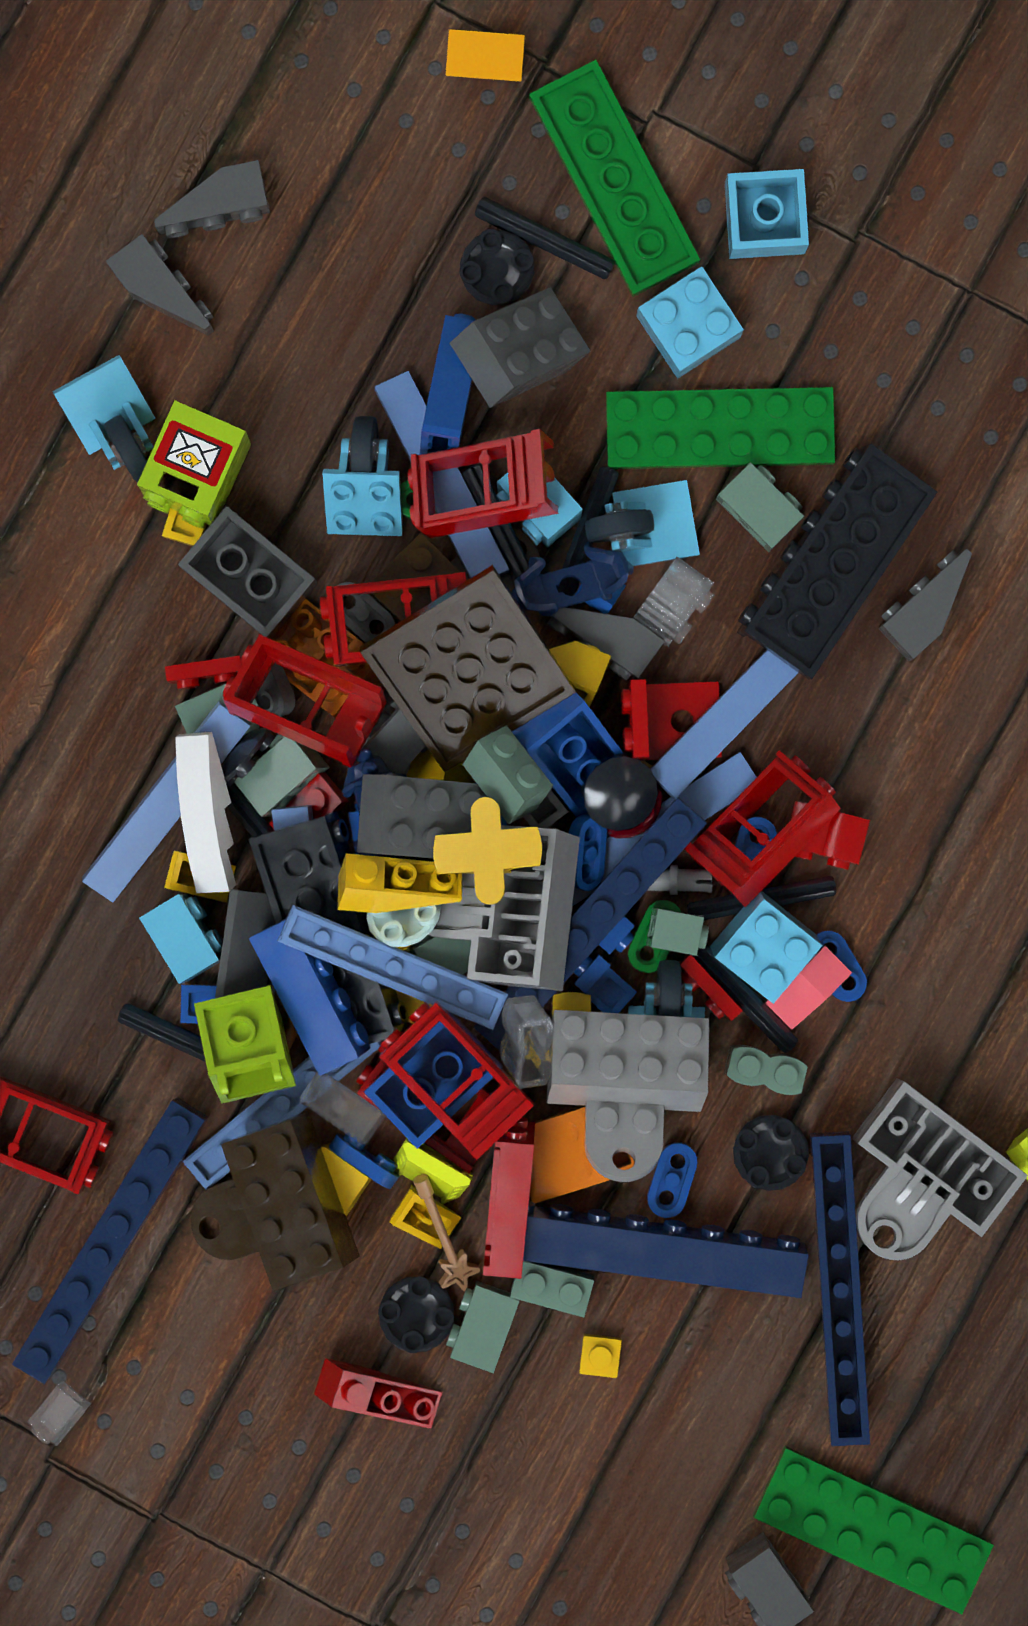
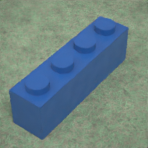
[249,919,370,1076]

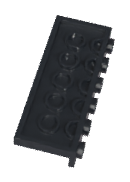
[737,444,938,680]
[249,811,408,1044]

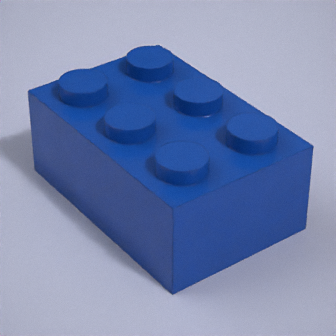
[512,693,624,817]
[364,1012,503,1149]

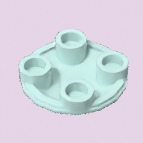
[366,904,441,947]

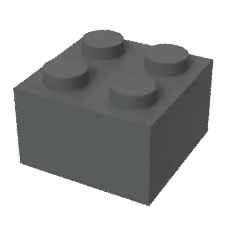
[725,1532,814,1626]

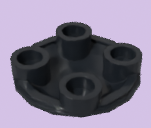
[459,229,534,305]
[221,727,276,788]
[581,754,658,831]
[733,1115,809,1191]
[378,1276,454,1353]

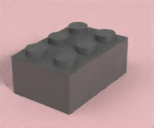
[450,287,591,408]
[178,506,318,639]
[357,774,486,859]

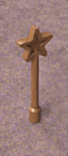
[413,1174,480,1292]

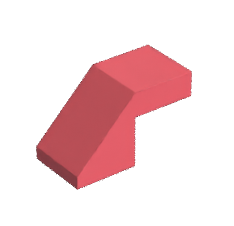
[764,946,852,1030]

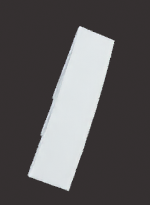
[175,732,236,893]

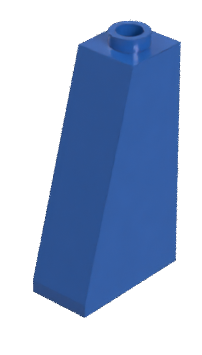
[419,314,476,455]

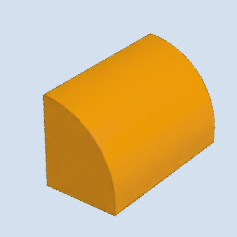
[446,29,525,82]

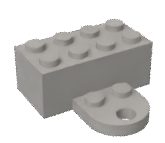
[428,825,580,991]
[547,1010,709,1182]
[851,1078,1028,1260]

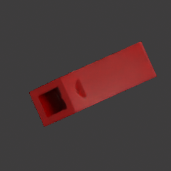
[314,1358,443,1429]

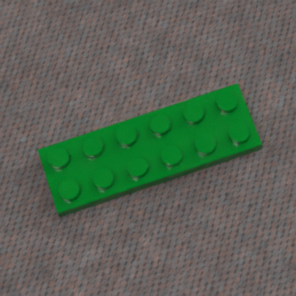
[529,60,700,297]
[606,387,835,469]
[753,1446,994,1615]

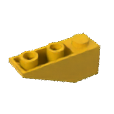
[338,853,462,913]

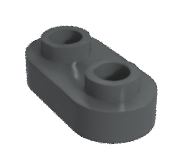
[337,582,395,643]
[256,663,295,717]

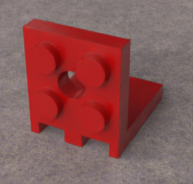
[621,679,722,761]

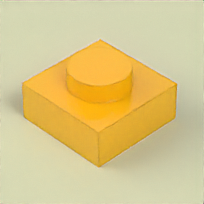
[162,508,207,546]
[579,1334,622,1378]

